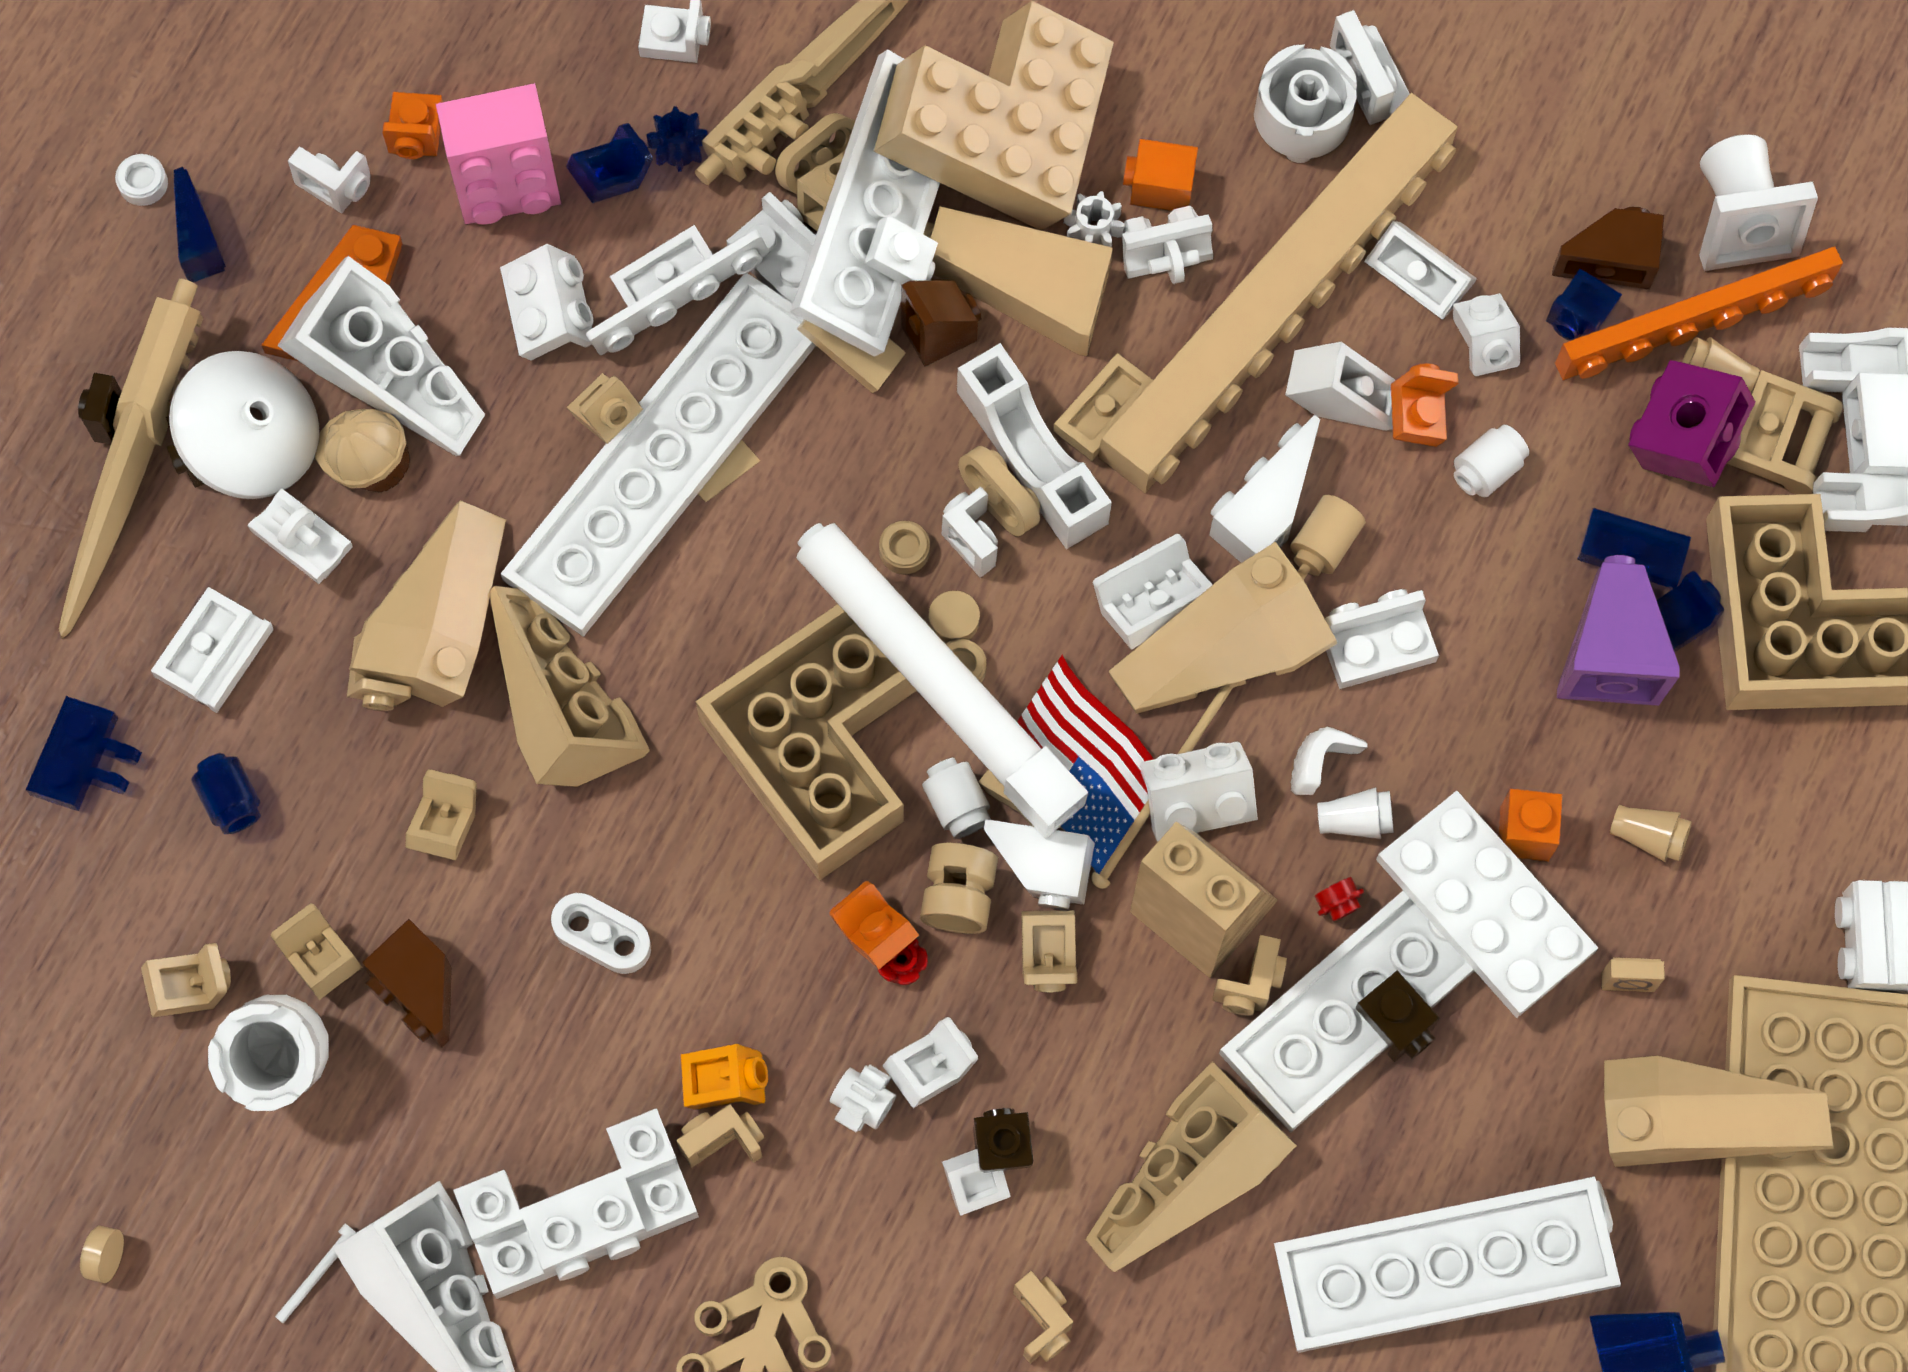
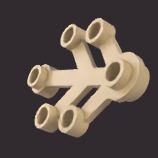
[676,1257,831,1372]

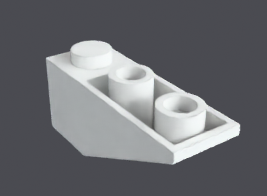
[1209,415,1320,563]

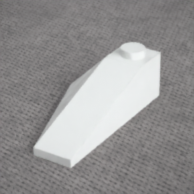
[278,256,485,456]
[333,1181,515,1372]

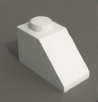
[1285,342,1395,431]
[984,819,1095,910]

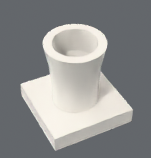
[1699,135,1818,271]

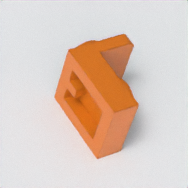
[382,92,443,159]
[1391,363,1459,447]
[830,881,919,969]

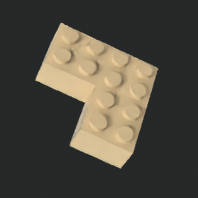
[874,1,1114,231]
[1706,494,1908,710]
[696,604,917,881]

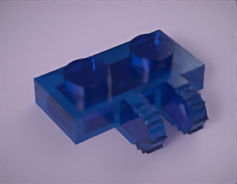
[1577,508,1691,589]
[26,696,142,811]

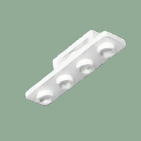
[586,225,769,355]

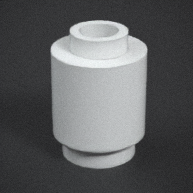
[1454,425,1529,497]
[922,758,991,839]

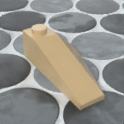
[349,500,506,707]
[1109,542,1337,714]
[489,586,650,787]
[1604,1056,1833,1167]
[1085,1061,1297,1272]

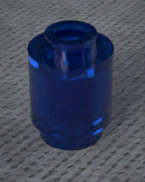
[191,753,261,834]

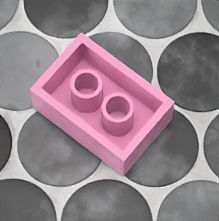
[436,83,561,225]

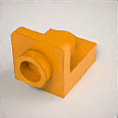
[681,1044,768,1110]

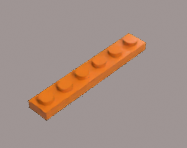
[1555,246,1843,380]

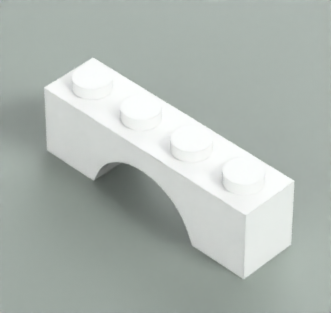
[957,343,1112,550]

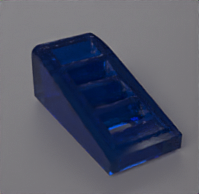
[174,167,226,282]

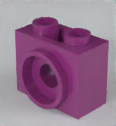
[1628,360,1756,488]

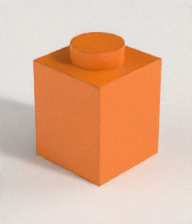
[1123,139,1198,211]
[1498,789,1562,862]

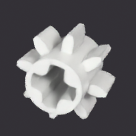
[1063,191,1125,247]
[830,1065,896,1133]

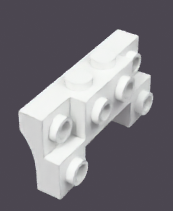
[1799,328,1908,532]
[453,1108,699,1299]

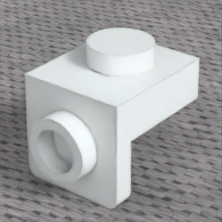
[864,215,938,284]
[1453,293,1520,376]
[882,1017,978,1108]

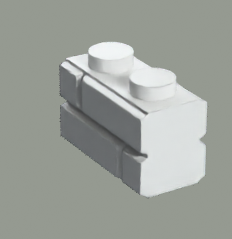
[1835,880,1908,994]

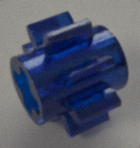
[646,106,708,172]

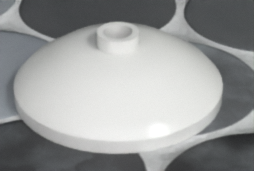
[169,351,319,499]

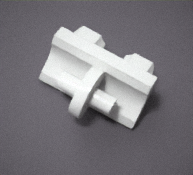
[1122,206,1213,284]
[248,488,353,584]

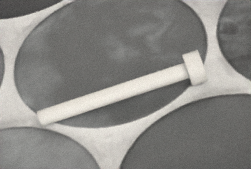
[275,1223,357,1323]

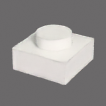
[942,1149,1011,1216]

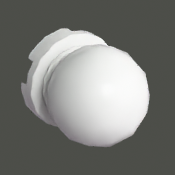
[208,995,329,1111]

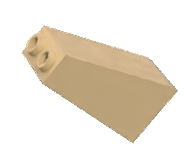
[1130,821,1278,978]

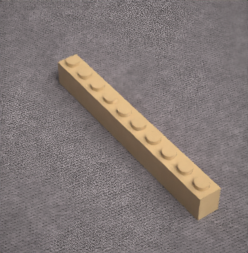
[1099,93,1458,493]

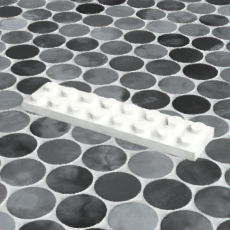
[501,273,816,637]

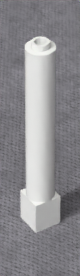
[796,523,1088,839]

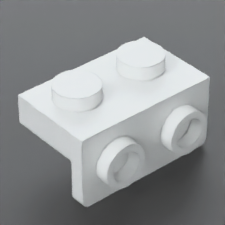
[500,244,593,360]
[1093,534,1213,650]
[1140,742,1258,842]

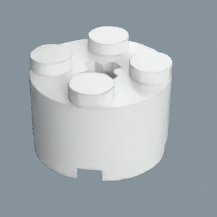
[1254,44,1357,163]

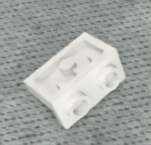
[1330,10,1410,125]
[726,192,817,303]
[1325,589,1439,689]

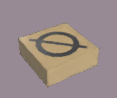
[1601,958,1665,992]

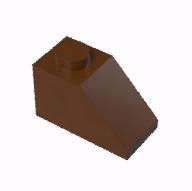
[1552,207,1664,289]
[901,280,982,367]

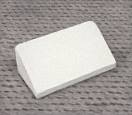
[1364,221,1477,319]

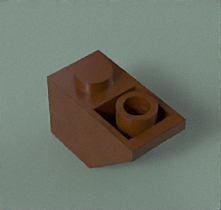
[362,919,452,1048]

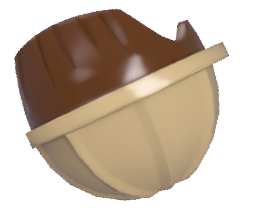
[315,409,410,493]

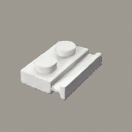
[151,587,274,713]

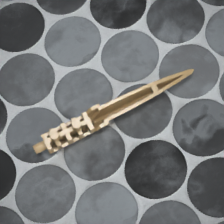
[695,0,909,185]
[59,279,203,639]

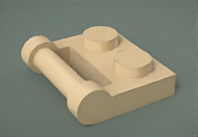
[1726,370,1843,494]

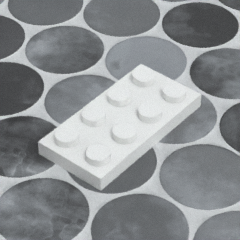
[1376,791,1598,1018]

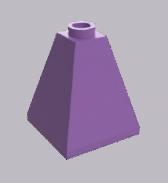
[1557,555,1680,706]

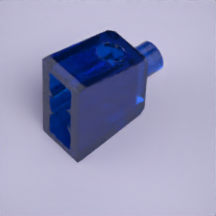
[1589,1312,1725,1372]

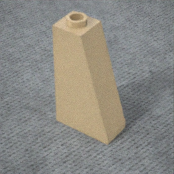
[923,206,1113,356]

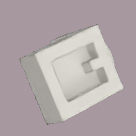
[638,0,711,63]
[288,146,371,214]
[941,487,998,578]

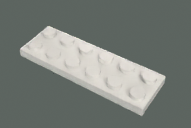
[790,49,940,357]
[1219,891,1474,1133]
[1274,1177,1621,1353]

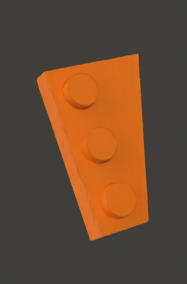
[261,225,403,361]

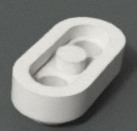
[551,893,651,974]

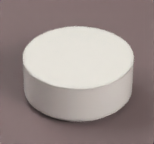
[115,154,168,206]

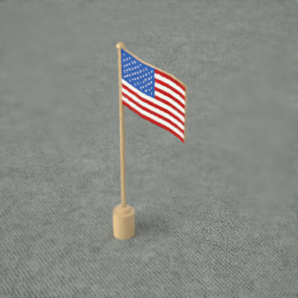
[1017,495,1366,889]

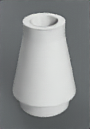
[1317,787,1394,839]

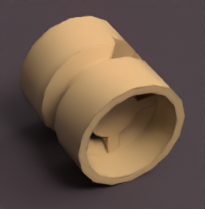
[920,843,998,934]

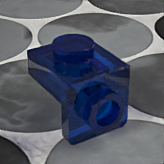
[566,123,653,203]
[1546,269,1622,341]

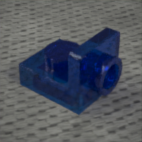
[1656,570,1724,653]

